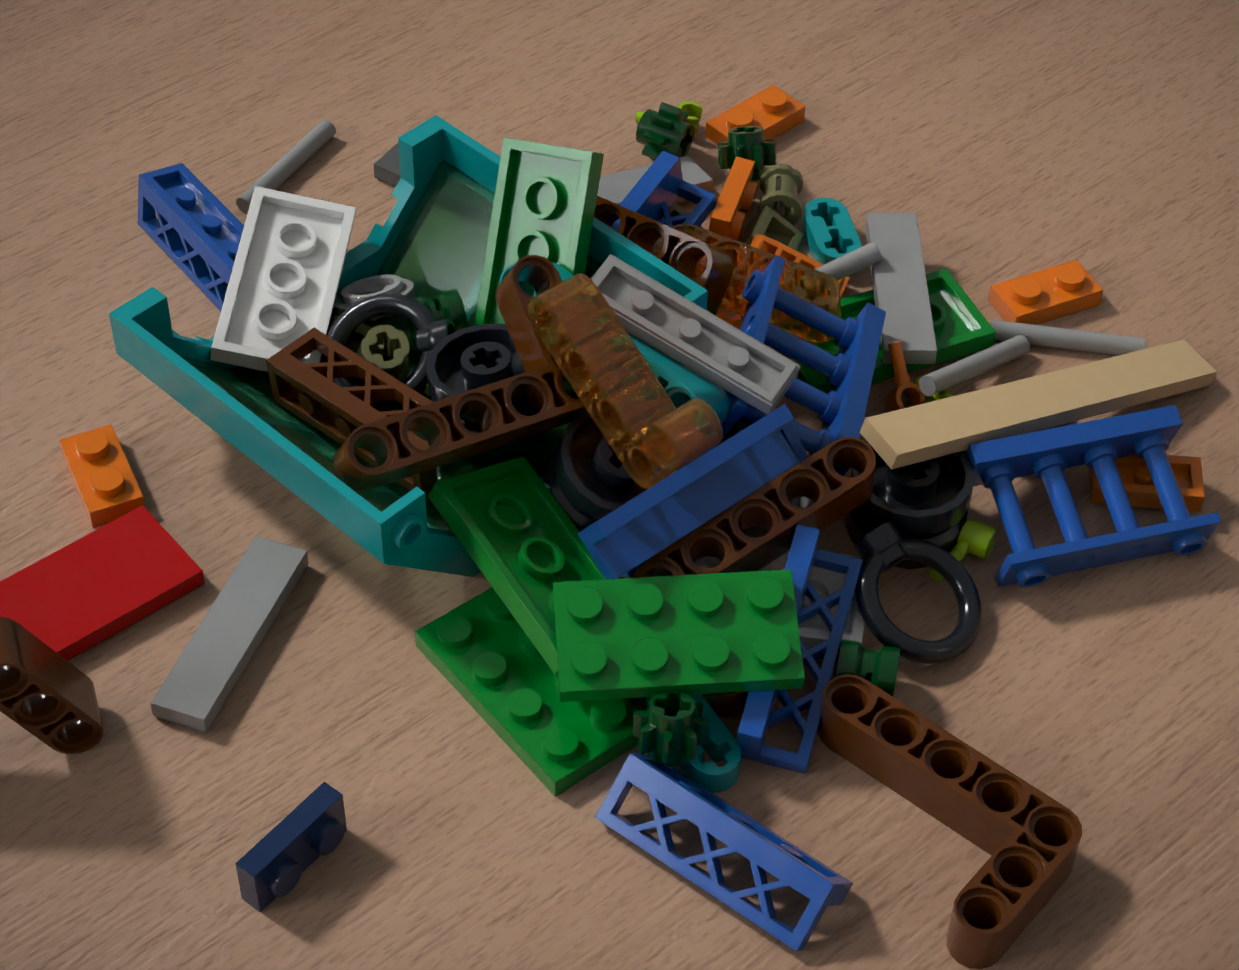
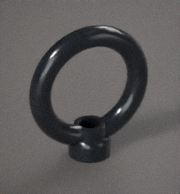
[321,293,457,412]
[854,521,982,664]

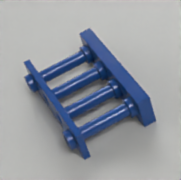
[712,255,886,476]
[965,405,1222,588]

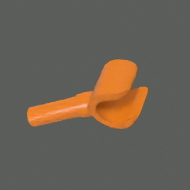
[886,340,925,412]

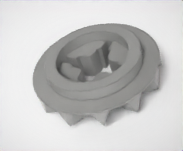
[334,274,416,322]

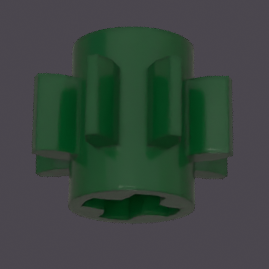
[636,102,695,160]
[718,126,777,181]
[633,689,710,766]

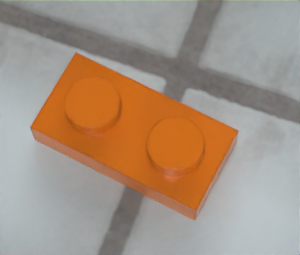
[705,85,806,145]
[706,156,759,252]
[988,259,1103,325]
[59,424,146,528]
[1088,454,1205,512]

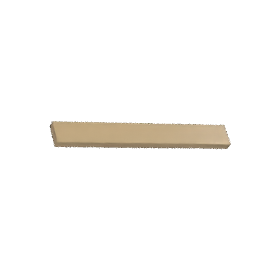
[859,339,1217,470]

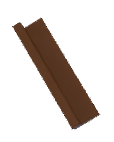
[266,328,466,496]

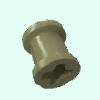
[758,164,803,225]
[361,325,410,382]

